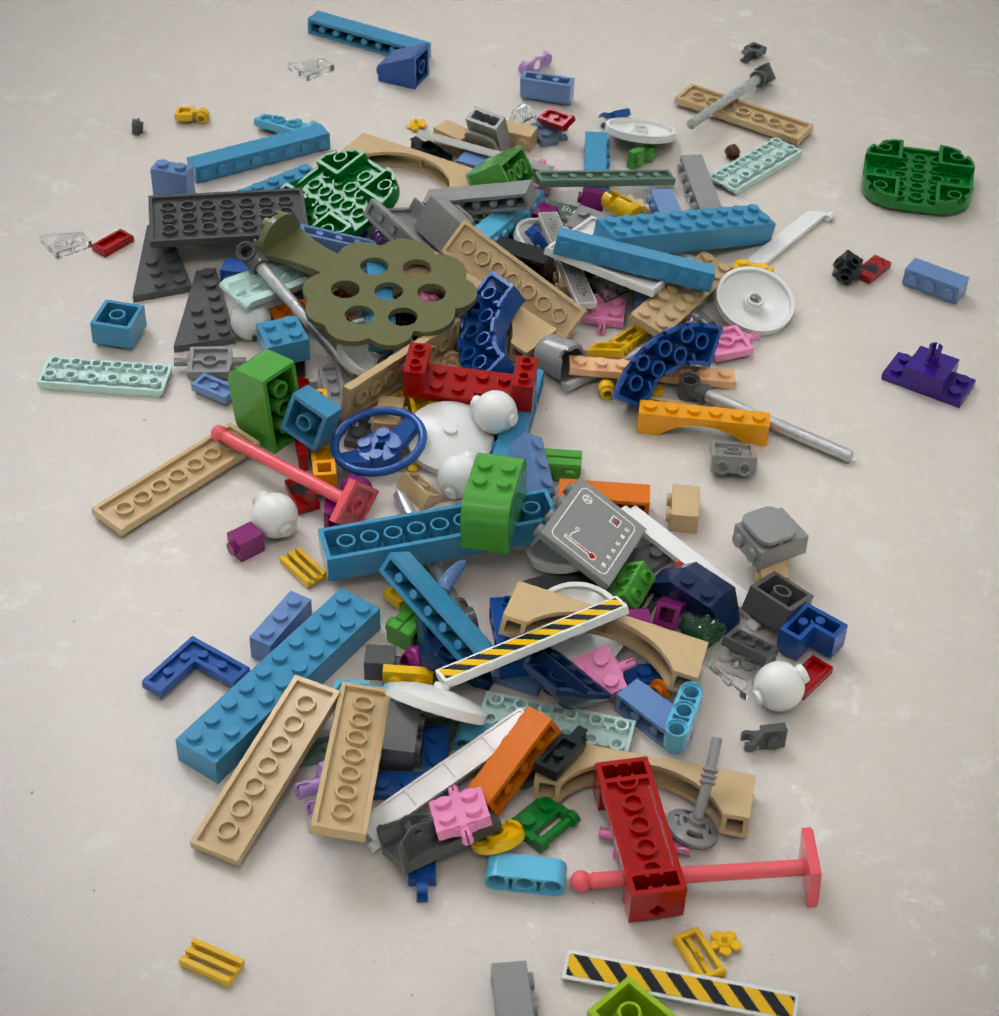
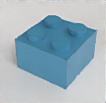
[90,299,147,349]
[256,315,310,363]
[281,385,343,452]

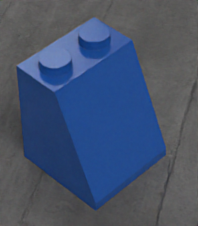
[376,43,429,89]

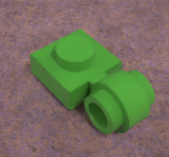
[626,145,655,170]

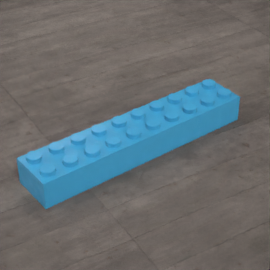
[593,204,776,254]
[318,488,555,581]
[175,588,381,784]

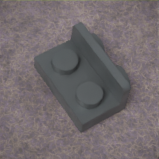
[721,627,779,667]

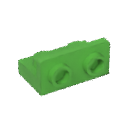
[607,561,656,609]

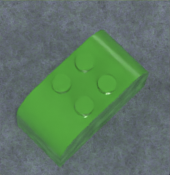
[465,144,535,186]
[228,350,299,454]
[460,452,527,554]

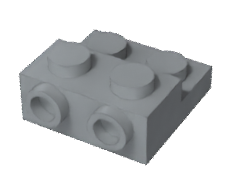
[709,441,757,477]

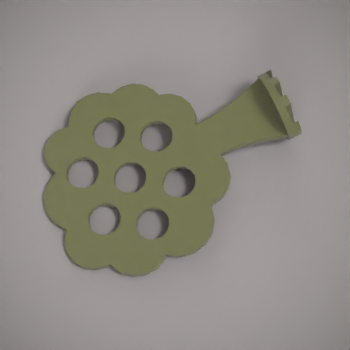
[253,210,477,350]

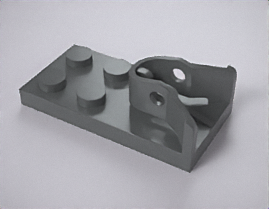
[377,812,502,874]

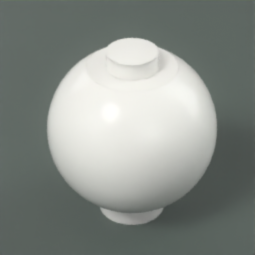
[230,302,272,341]
[469,390,518,434]
[437,451,476,499]
[251,491,298,539]
[752,661,810,712]

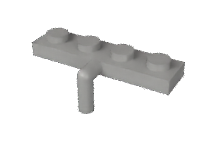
[309,363,344,424]

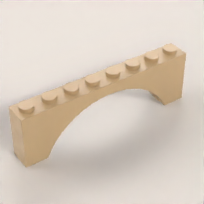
[340,133,473,188]
[403,251,557,363]
[498,581,709,693]
[533,744,756,838]

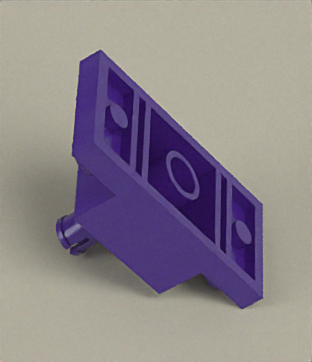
[881,342,976,408]

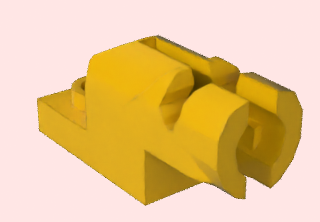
[601,189,642,217]

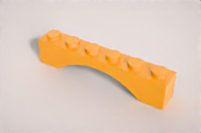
[310,389,337,496]
[637,399,770,446]

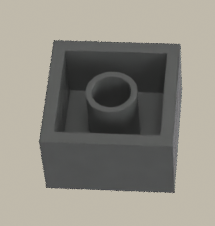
[741,571,814,633]
[381,700,425,771]

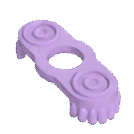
[518,51,552,74]

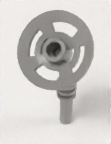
[666,737,722,849]

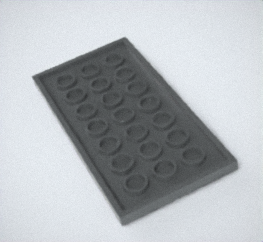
[148,187,308,248]

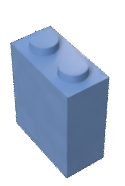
[150,159,196,195]

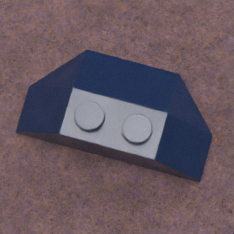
[651,562,740,636]
[523,646,612,710]

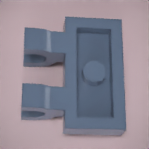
[529,121,568,148]

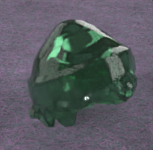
[678,612,727,650]

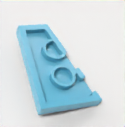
[254,113,318,134]

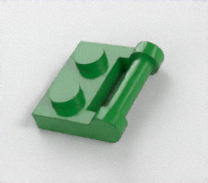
[511,797,581,854]

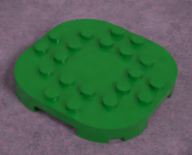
[861,139,975,215]
[280,149,400,236]

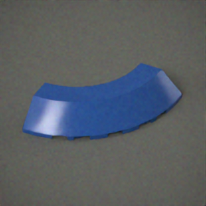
[457,271,526,374]
[611,322,723,408]

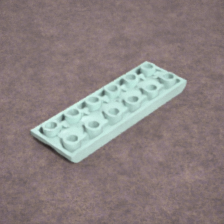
[710,137,803,195]
[219,262,311,310]
[37,356,172,397]
[481,691,636,752]

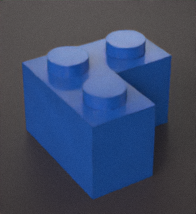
[776,602,848,661]

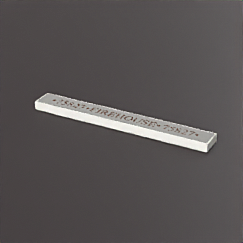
[538,211,597,309]

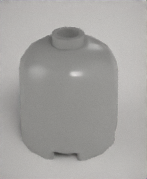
[534,334,587,381]

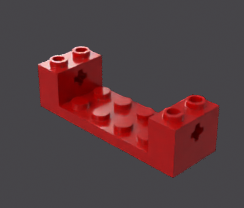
[403,342,539,413]
[593,756,688,923]

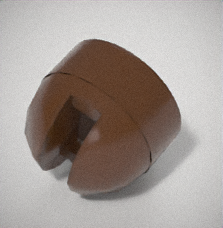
[724,144,740,160]

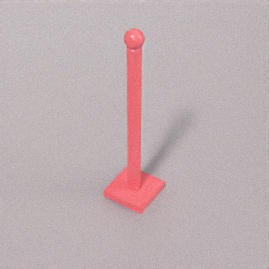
[210,425,379,525]
[570,827,822,907]

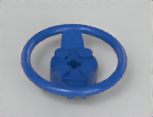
[330,406,427,477]

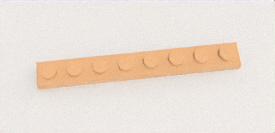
[568,355,736,389]

